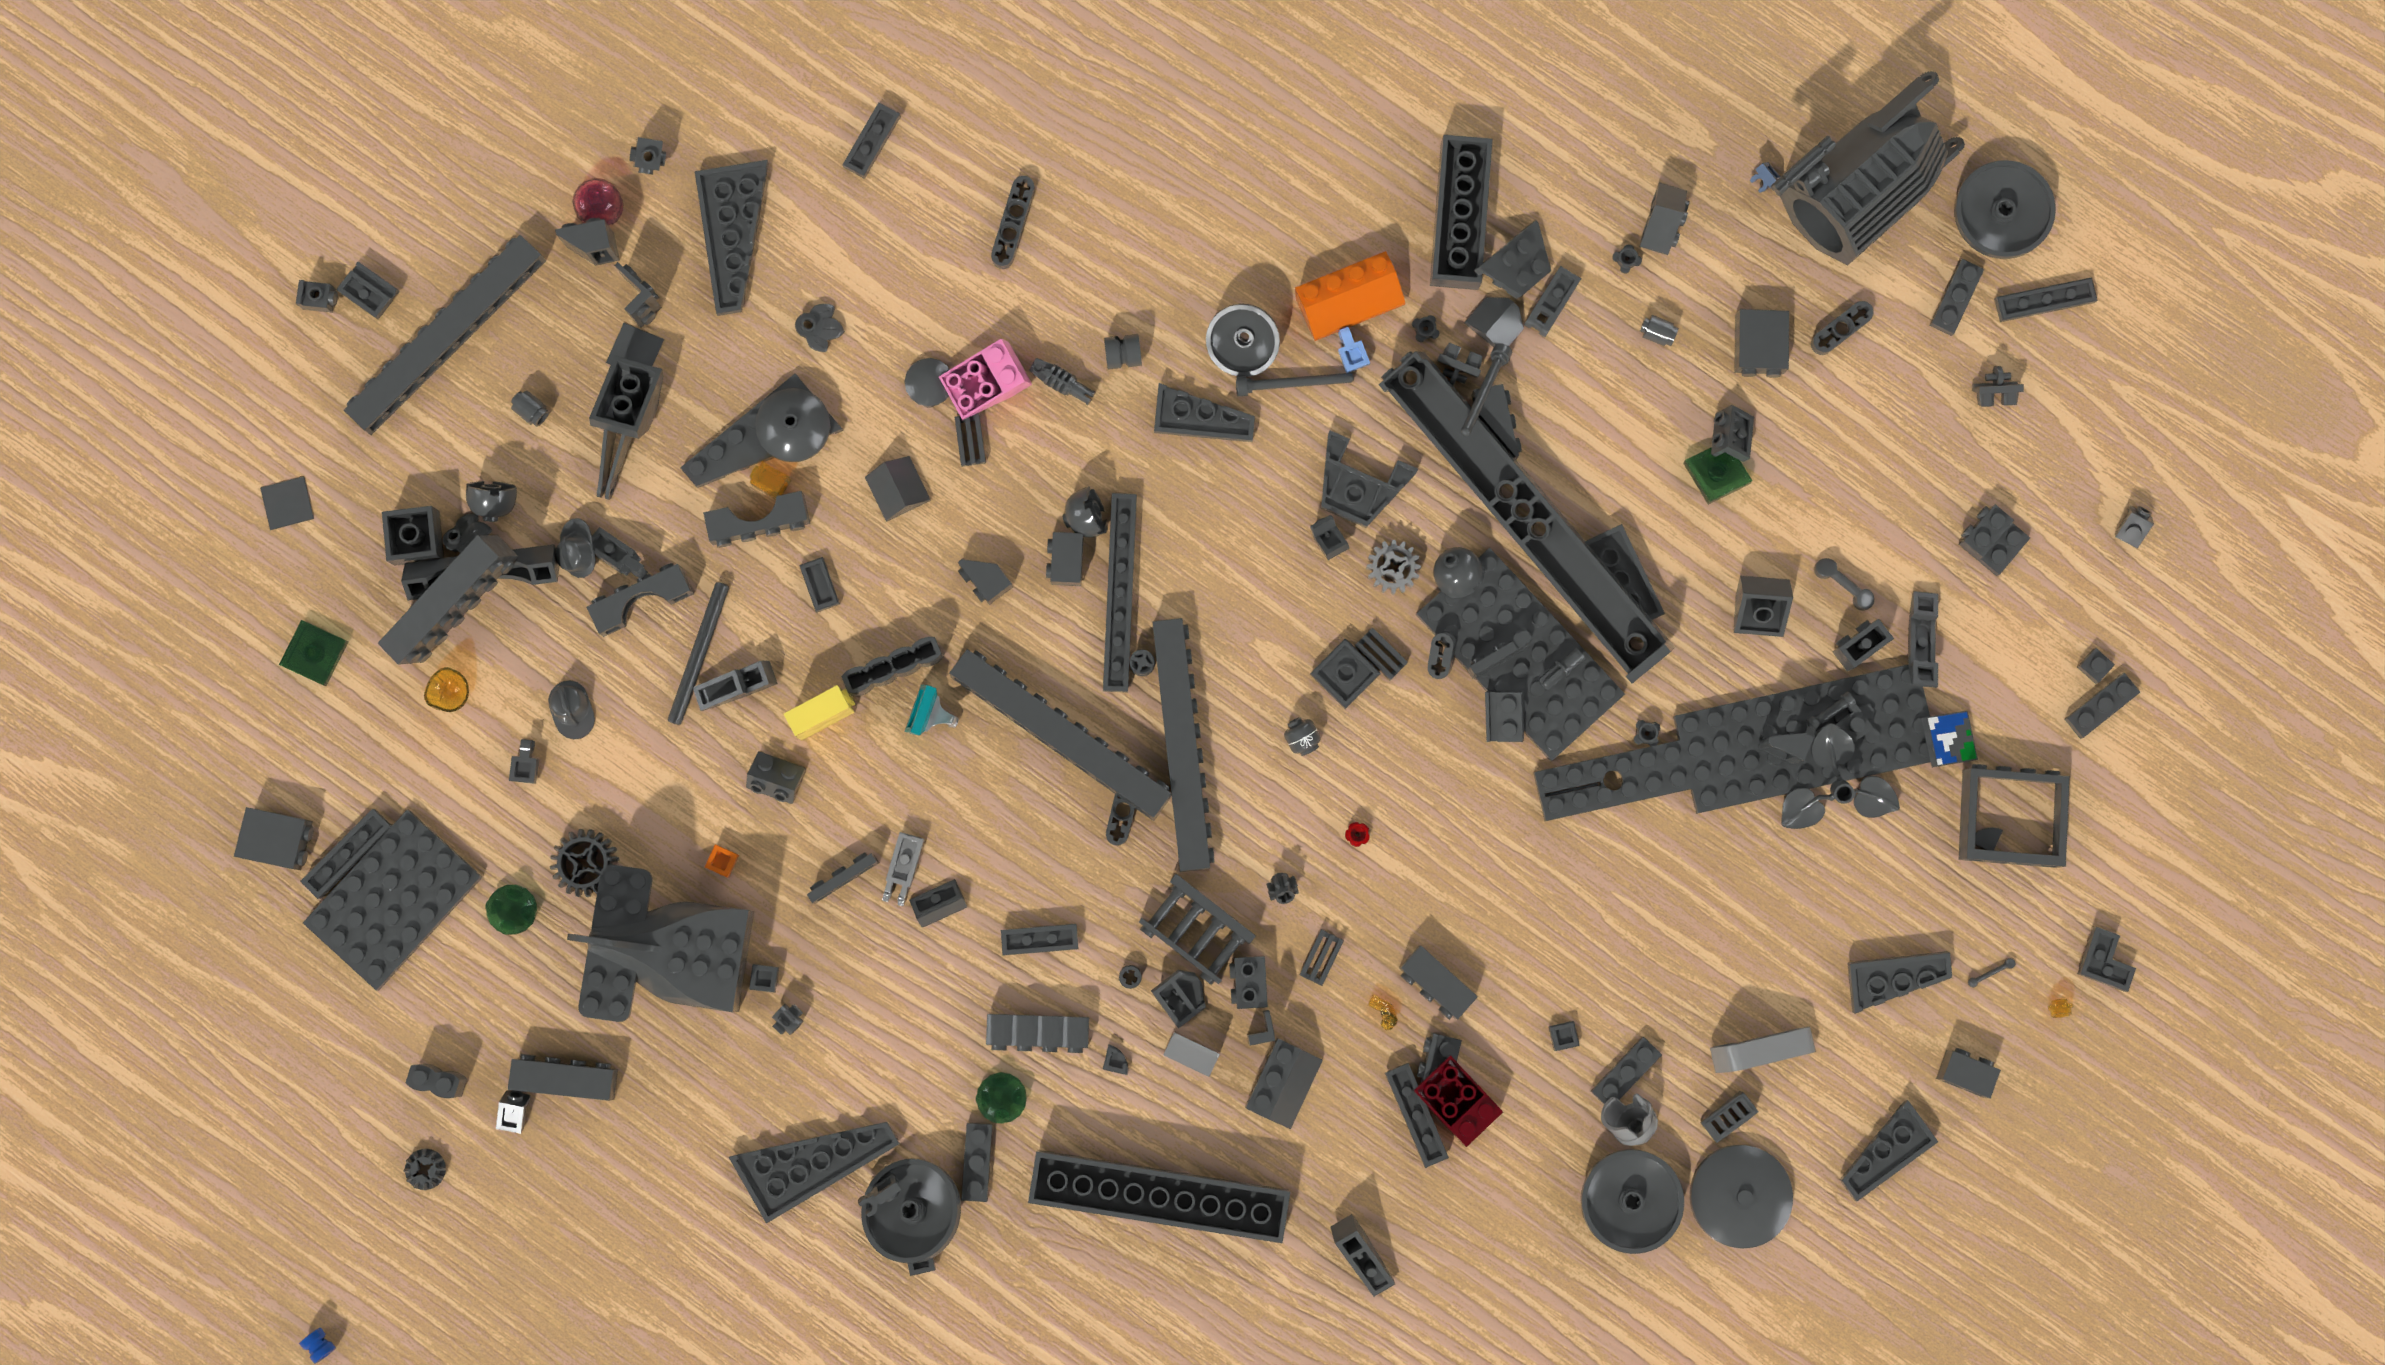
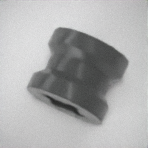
[1130,650,1155,677]

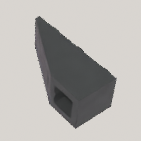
[1471,384,1522,460]

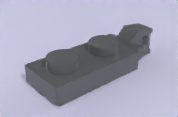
[592,527,648,580]

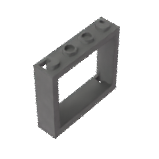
[1958,764,2070,868]

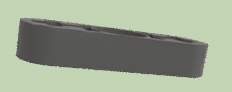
[1811,301,1874,355]
[1106,794,1135,846]

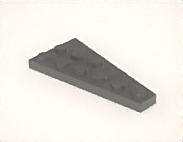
[680,374,843,488]

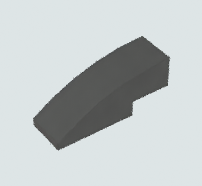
[693,661,778,711]

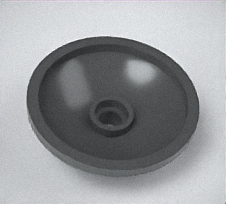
[1206,303,1280,377]
[755,388,831,462]

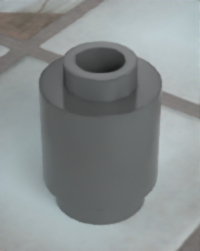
[1640,315,1679,346]
[511,391,549,427]

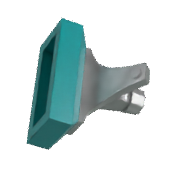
[904,685,959,736]

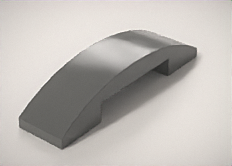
[1908,591,1938,688]

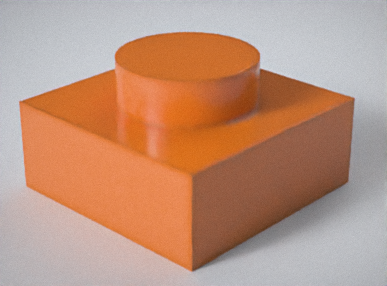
[705,844,739,878]

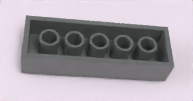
[1430,135,1493,290]
[378,535,519,665]

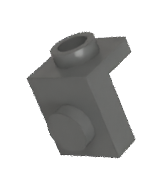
[2115,505,2154,549]
[1310,515,1350,560]

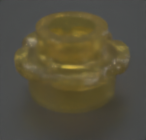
[2048,999,2074,1018]

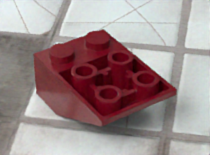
[1413,1055,1503,1147]

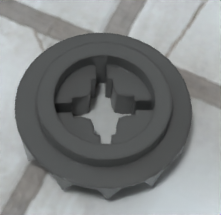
[403,1149,446,1190]

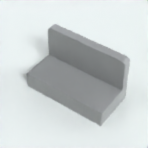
[1163,1032,1220,1077]

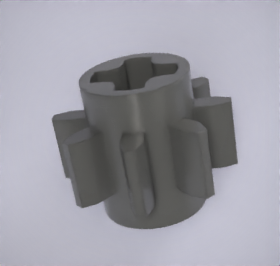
[1266,873,1299,904]
[772,1004,804,1035]

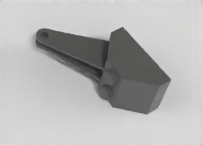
[589,356,664,500]

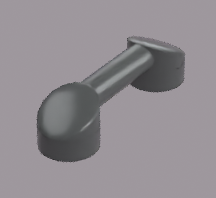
[1814,558,1875,611]

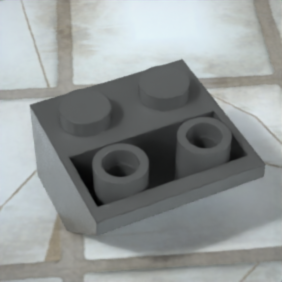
[555,218,620,266]

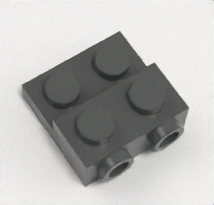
[1958,504,2030,576]

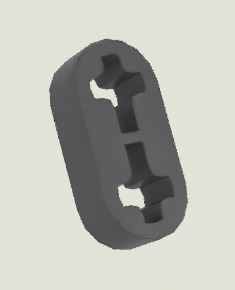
[1428,631,1456,679]

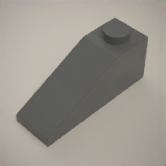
[1330,1214,1395,1297]

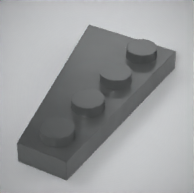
[1154,383,1255,442]

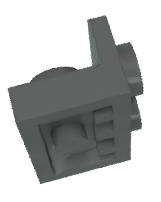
[1711,405,1754,462]
[1417,1033,1462,1083]

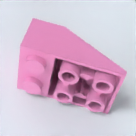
[939,339,1032,420]

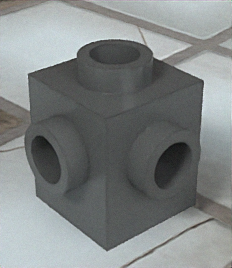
[629,137,666,175]

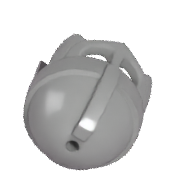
[1601,1093,1658,1146]

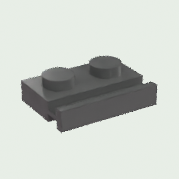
[336,262,400,320]
[1485,691,1524,742]

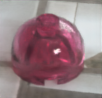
[572,178,624,225]

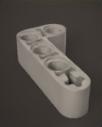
[1710,1027,1816,1073]

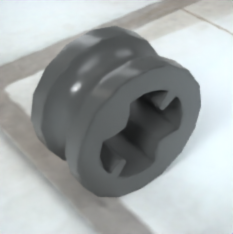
[1119,965,1142,989]

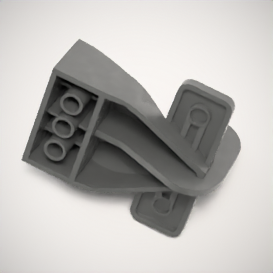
[567,865,755,1022]

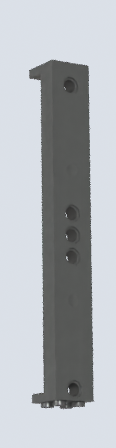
[1379,351,1675,684]

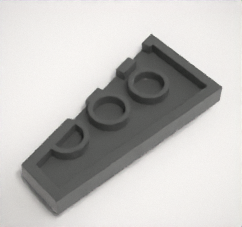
[1585,524,1665,620]
[1847,951,1952,1014]
[1840,1100,1938,1201]

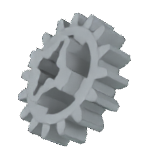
[1366,540,1421,595]

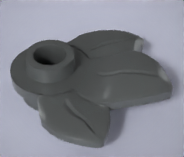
[795,304,845,352]
[443,513,492,553]

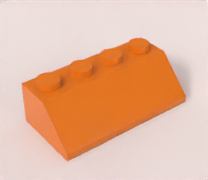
[1295,251,1405,341]

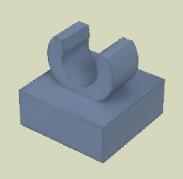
[1750,162,1780,193]

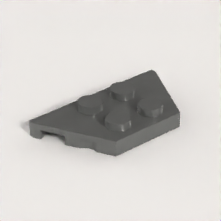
[1474,220,1551,299]

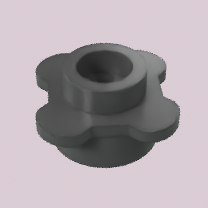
[1612,245,1642,274]
[1412,315,1439,342]
[1634,720,1661,746]

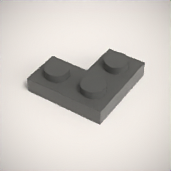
[2077,927,2136,992]

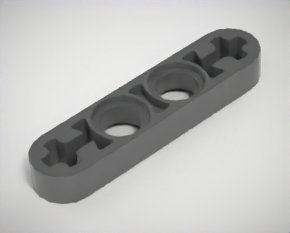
[991,176,1035,269]

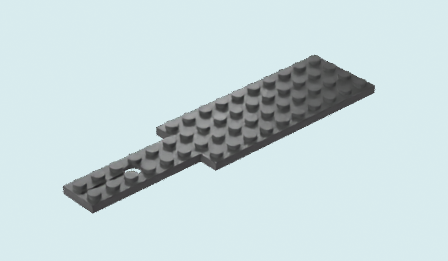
[1533,664,1930,821]

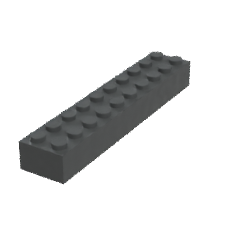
[1028,1150,1290,1244]

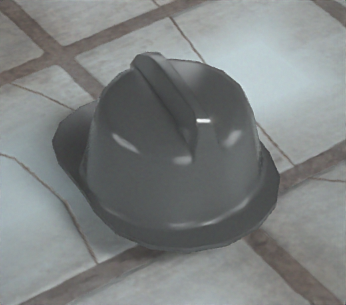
[555,518,596,578]
[548,680,595,740]

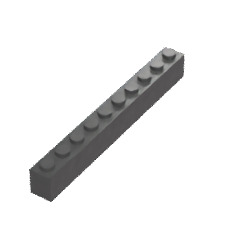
[343,235,546,435]
[1152,618,1215,872]
[949,649,1171,821]

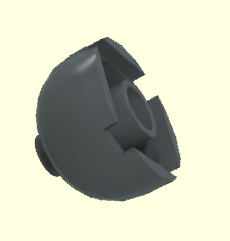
[466,481,517,522]
[1063,486,1108,538]
[1433,547,1485,598]

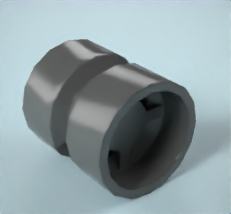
[1104,334,1142,370]

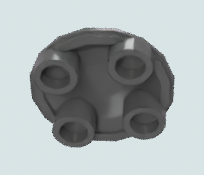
[904,358,950,408]

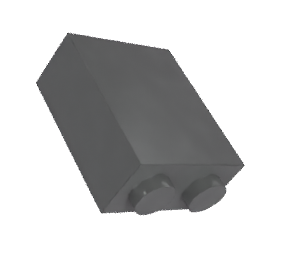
[1734,309,1789,378]
[234,807,314,870]

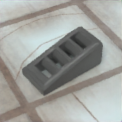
[1700,1091,1759,1143]

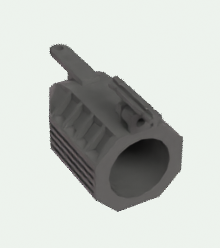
[1771,71,1965,266]

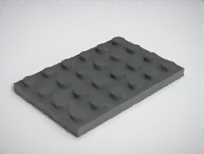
[303,810,483,991]

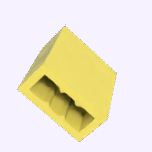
[784,685,856,741]

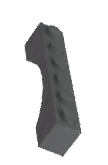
[401,544,560,601]

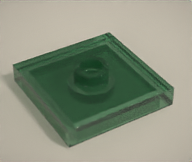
[1683,447,1752,505]
[279,620,348,686]

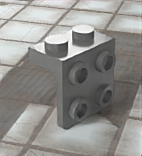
[614,262,662,328]

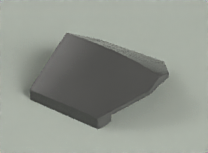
[1465,297,1524,347]
[1151,970,1206,1029]

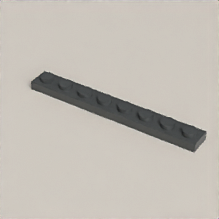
[1103,493,1137,693]

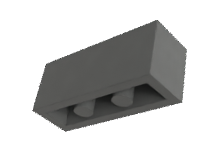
[1399,946,1478,1020]

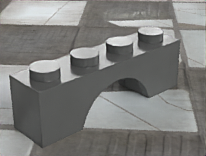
[703,491,810,548]
[586,563,694,637]

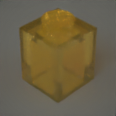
[749,461,791,500]

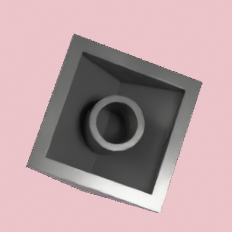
[865,456,931,522]

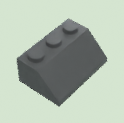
[1245,1038,1323,1129]

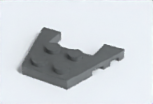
[1321,430,1418,528]

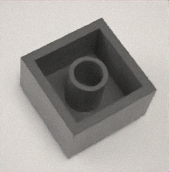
[382,506,444,566]

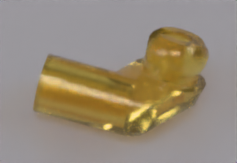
[1368,995,1398,1030]

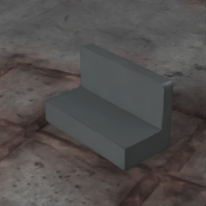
[1247,1010,1275,1046]

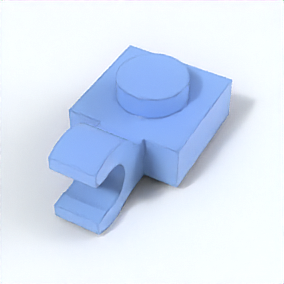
[1338,327,1370,373]

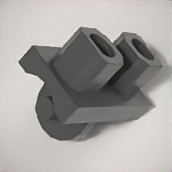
[1437,343,1482,386]
[1972,366,2024,407]

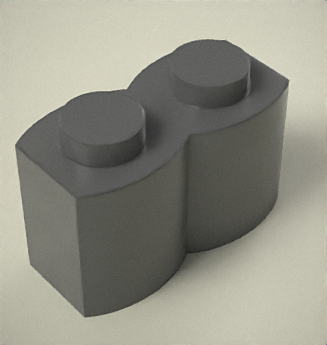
[405,1064,467,1098]

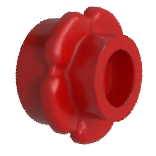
[1345,822,1370,847]

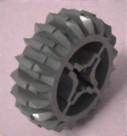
[550,829,620,897]

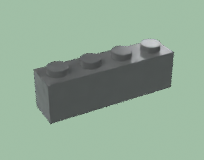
[508,1054,618,1101]

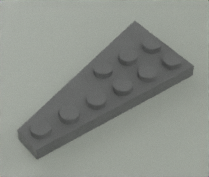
[695,160,769,316]
[729,1122,900,1224]

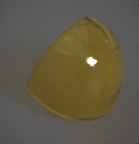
[424,667,469,712]

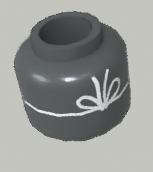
[1284,717,1321,756]

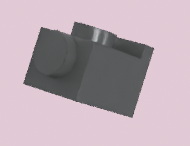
[296,280,338,313]

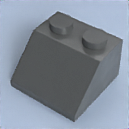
[1734,575,1793,637]

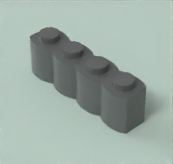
[841,637,944,697]
[986,1014,1089,1053]

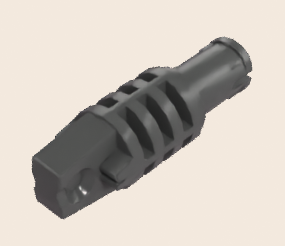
[1029,358,1096,405]

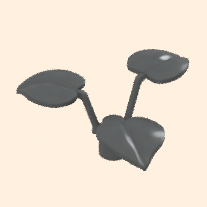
[1781,723,1900,829]

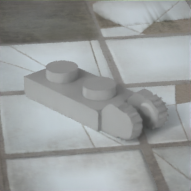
[882,832,925,906]

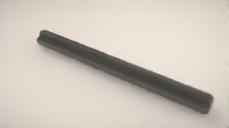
[668,582,729,725]

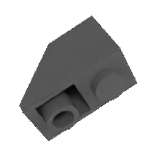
[958,559,1013,605]

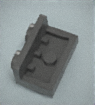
[746,751,805,804]

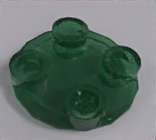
[485,885,537,935]
[976,1072,1027,1124]

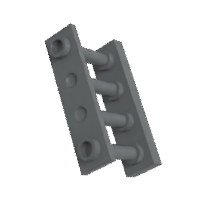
[1139,874,1256,985]

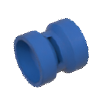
[299,1327,336,1364]

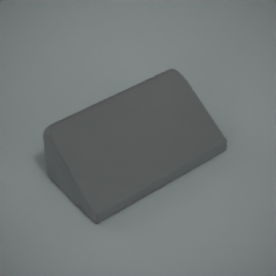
[909,879,967,927]

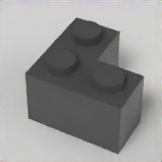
[1640,182,1690,255]

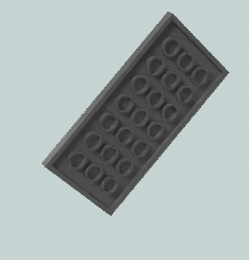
[1416,548,1625,761]

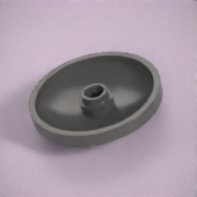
[1954,160,2056,259]
[1690,1145,1793,1249]
[1581,1149,1684,1254]
[861,1159,961,1264]

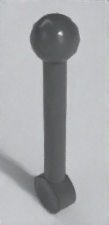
[1968,958,2016,988]

